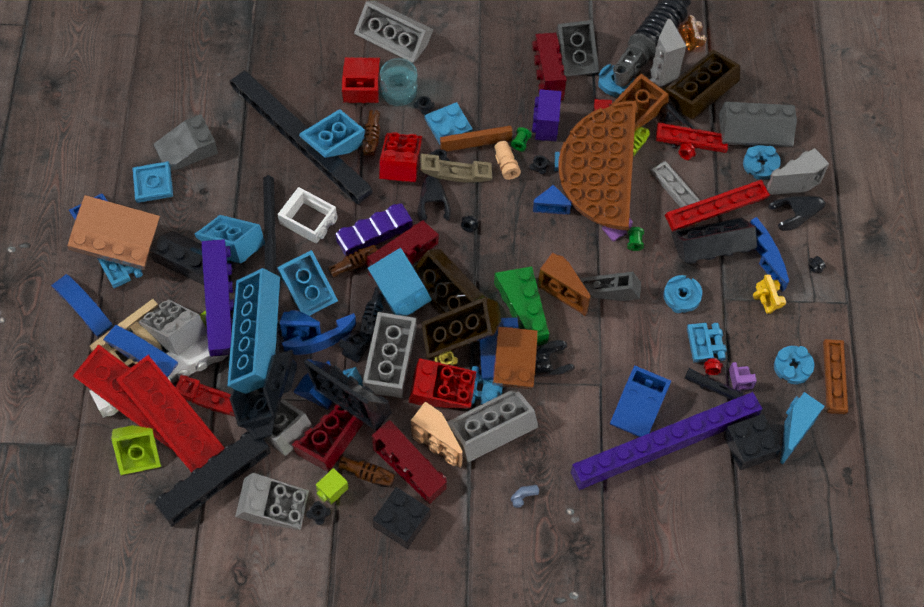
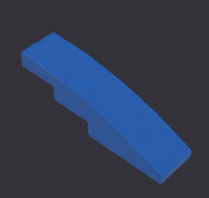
[750,217,789,292]
[103,325,178,378]

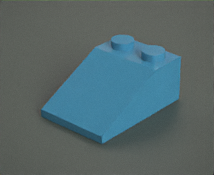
[299,109,365,157]
[195,215,264,263]
[368,248,432,316]
[277,250,338,316]
[780,392,824,464]

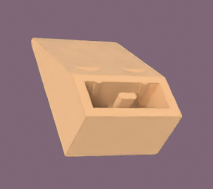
[411,402,463,468]

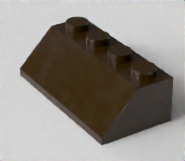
[665,49,740,120]
[414,249,485,314]
[421,297,501,359]

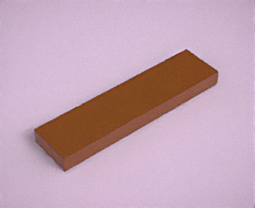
[440,126,512,151]
[823,339,848,414]

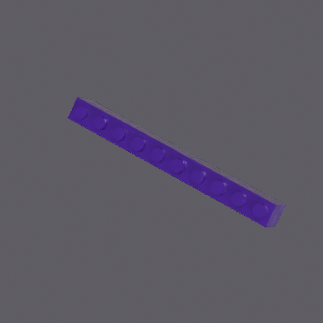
[571,392,762,490]

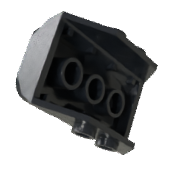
[230,350,297,440]

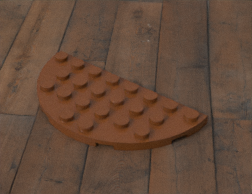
[559,101,636,231]

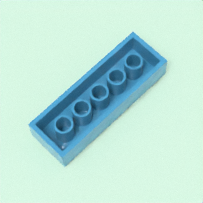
[227,268,280,394]

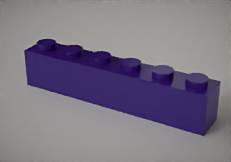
[202,239,234,357]

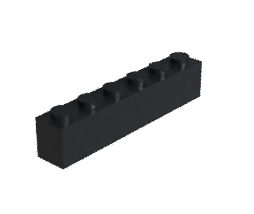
[154,431,271,527]

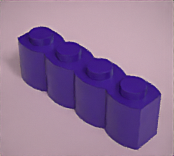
[335,203,413,256]

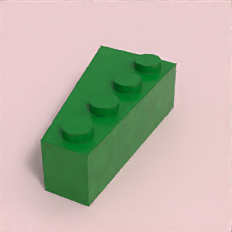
[494,266,549,346]

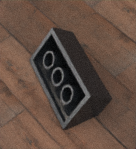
[671,217,757,264]
[150,231,237,285]

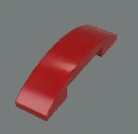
[175,375,235,417]

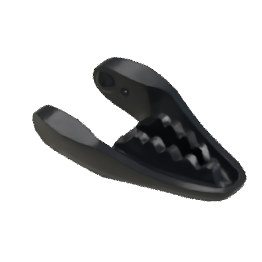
[417,174,452,222]
[768,196,826,231]
[534,340,575,377]

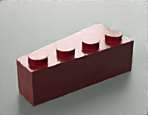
[532,32,567,100]
[367,220,439,281]
[292,405,363,473]
[372,420,447,504]

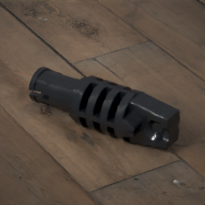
[360,286,384,337]

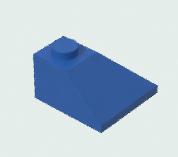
[280,310,322,341]

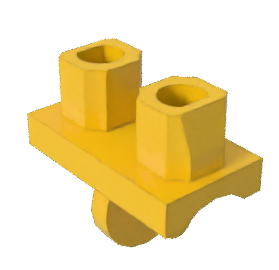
[753,275,786,314]

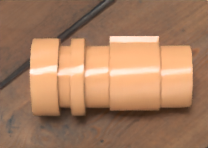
[495,141,521,180]

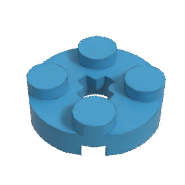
[598,64,634,98]
[743,145,781,180]
[663,275,703,313]
[774,346,814,384]

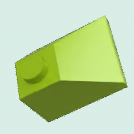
[111,425,161,475]

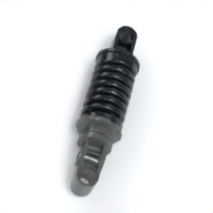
[613,0,691,87]

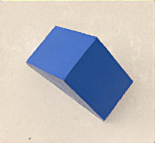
[533,185,571,215]

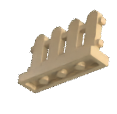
[90,299,162,367]

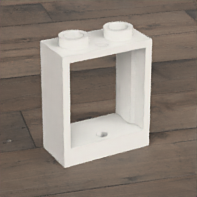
[278,187,338,244]

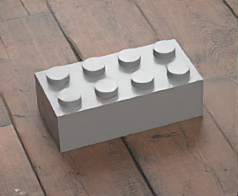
[363,312,417,398]

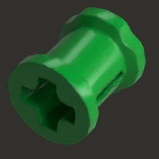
[511,127,532,152]
[627,227,644,251]

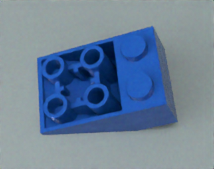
[610,365,671,437]

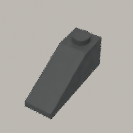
[580,272,641,301]

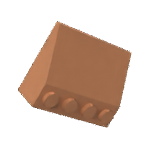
[67,195,160,270]

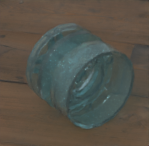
[380,58,418,106]

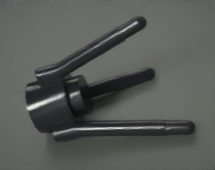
[660,104,694,148]

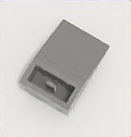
[767,148,829,195]
[139,299,207,356]
[235,473,309,530]

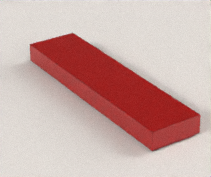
[655,123,728,153]

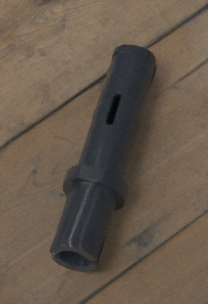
[684,368,743,400]

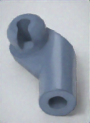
[511,485,539,508]

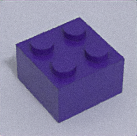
[532,90,561,142]

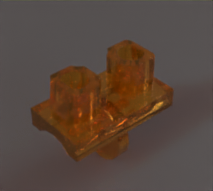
[678,15,707,51]

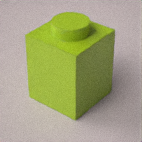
[316,468,349,505]

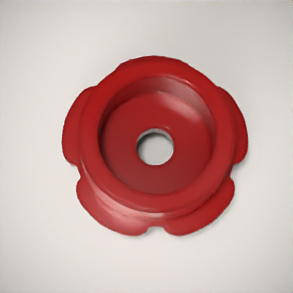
[678,143,696,160]
[703,358,723,375]

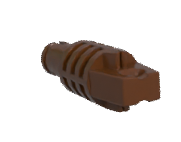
[363,110,380,156]
[328,245,377,278]
[339,456,395,487]

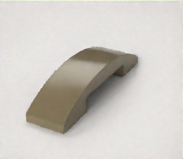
[420,153,492,182]

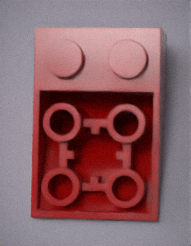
[342,57,380,103]
[379,132,422,182]
[408,358,477,408]

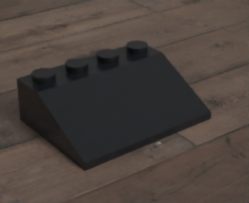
[304,359,391,431]

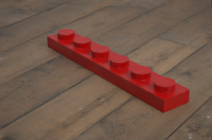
[664,180,770,232]

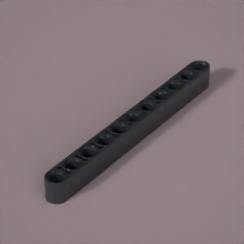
[230,70,373,205]

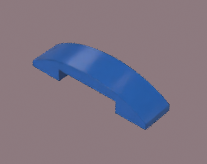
[51,274,113,338]
[282,313,356,355]

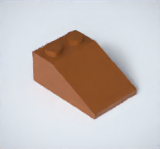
[609,74,669,131]
[538,252,591,316]
[492,326,537,390]

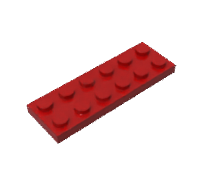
[73,344,171,449]
[116,355,225,473]

